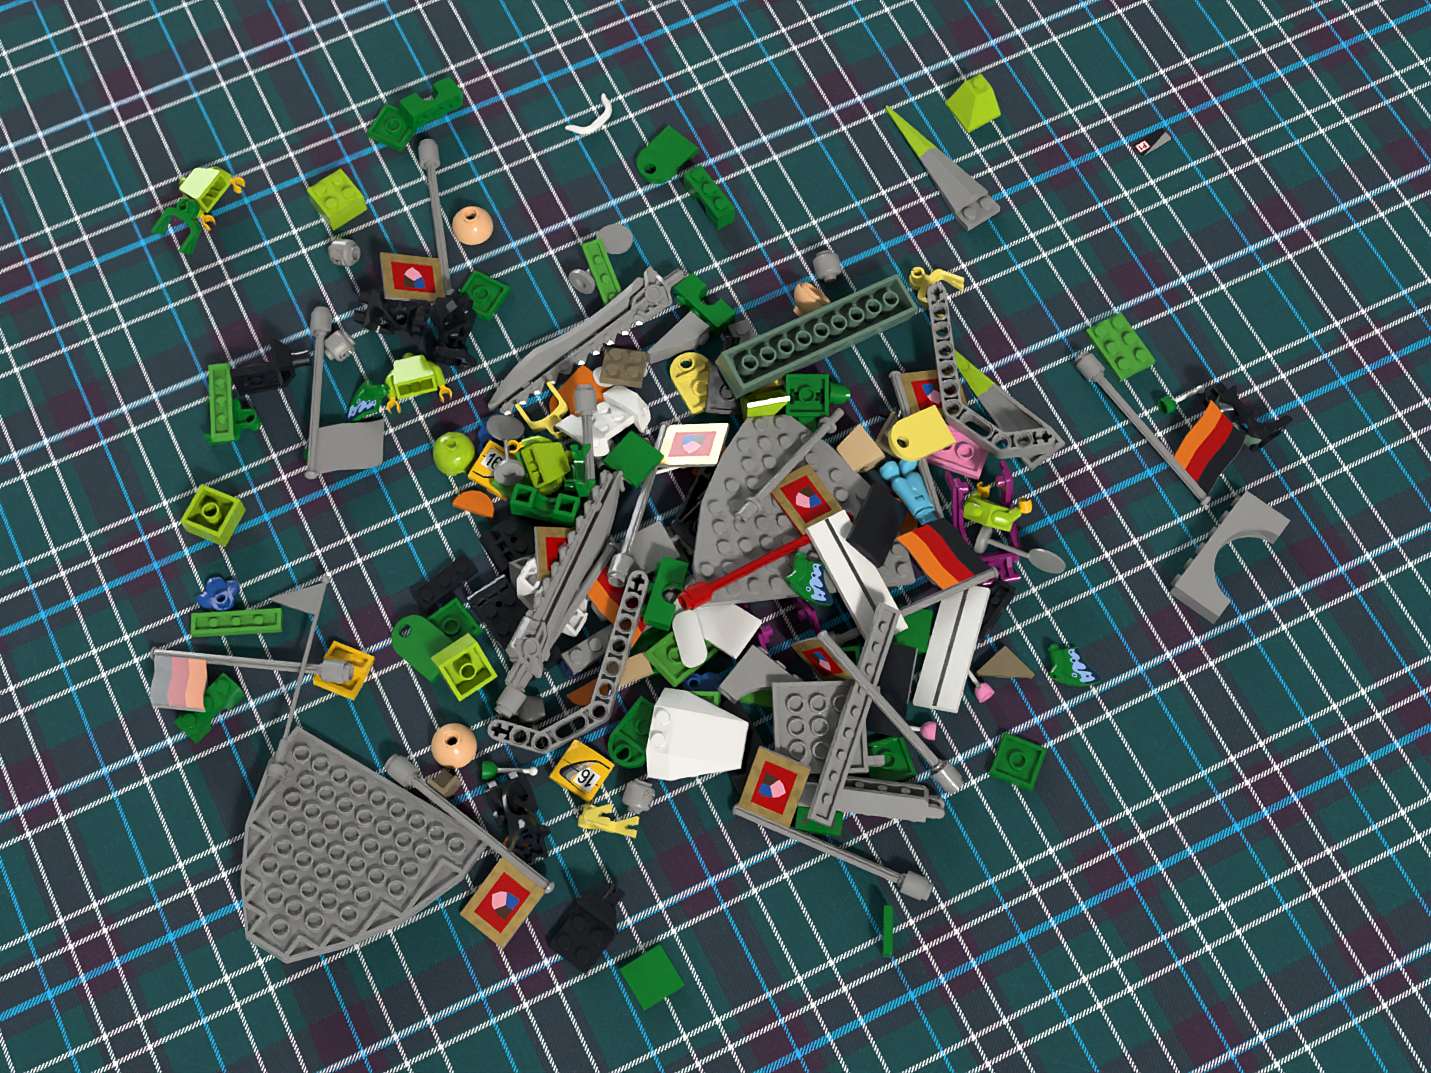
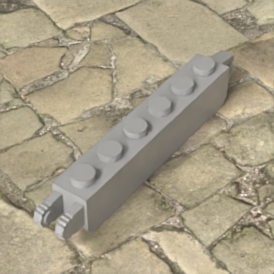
[797,774,945,822]

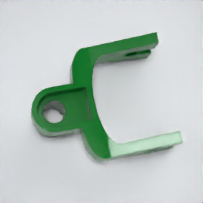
[151,199,202,255]
[204,399,262,446]
[563,444,596,498]

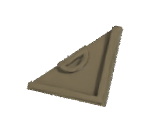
[875,410,906,461]
[975,646,1035,679]

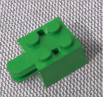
[785,374,829,433]

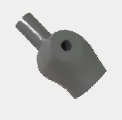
[503,696,546,727]

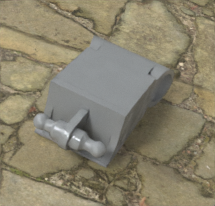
[600,520,694,582]

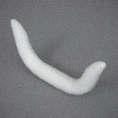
[565,93,612,134]

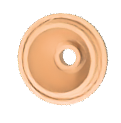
[452,206,493,245]
[793,282,831,317]
[431,723,477,769]

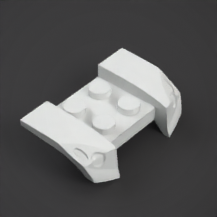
[556,385,651,457]

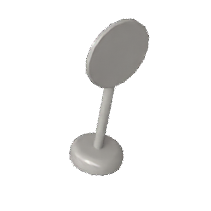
[568,224,633,294]
[486,415,525,486]
[974,525,1066,574]

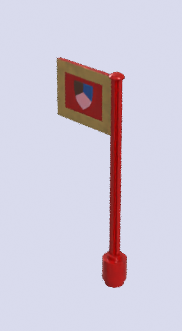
[678,464,853,611]

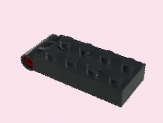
[479,490,584,575]
[465,573,563,684]

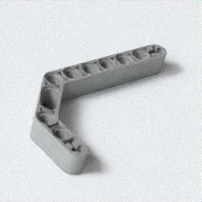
[927,284,1055,459]
[487,570,650,754]

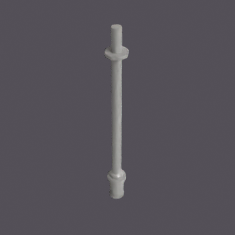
[734,408,844,525]

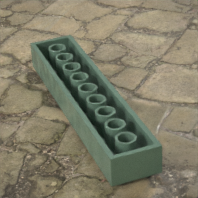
[715,273,918,399]

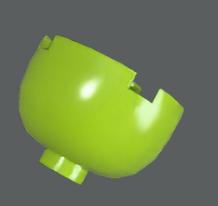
[433,432,476,476]

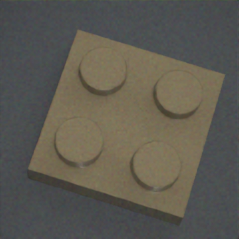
[600,347,647,388]

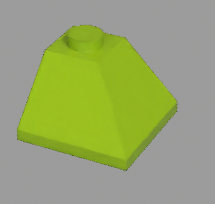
[945,73,1001,133]
[740,389,790,422]

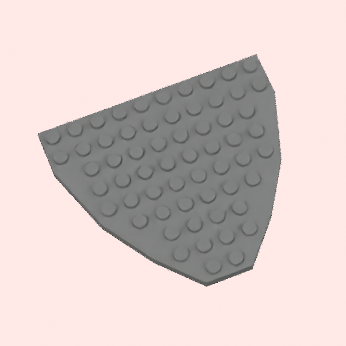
[692,414,916,608]
[241,726,488,964]

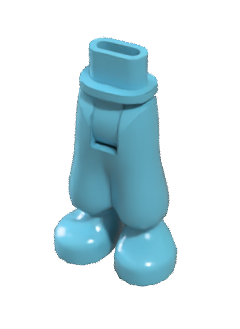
[879,459,937,526]

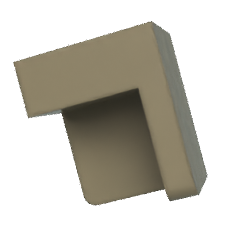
[426,768,462,800]

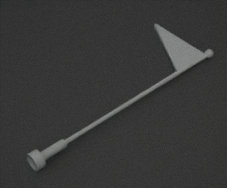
[267,575,330,779]

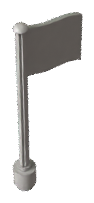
[304,306,385,479]

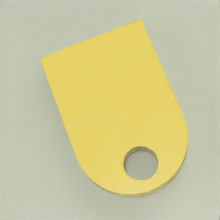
[670,352,709,417]
[888,405,956,461]

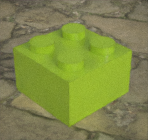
[307,168,367,231]
[180,484,246,547]
[430,633,498,702]

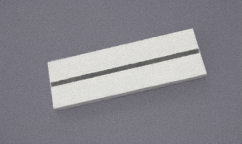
[805,509,908,640]
[913,586,990,713]

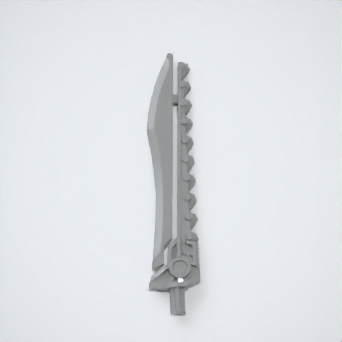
[488,266,686,415]
[505,470,623,688]

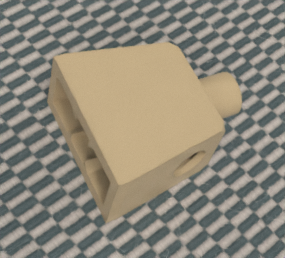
[836,424,887,475]

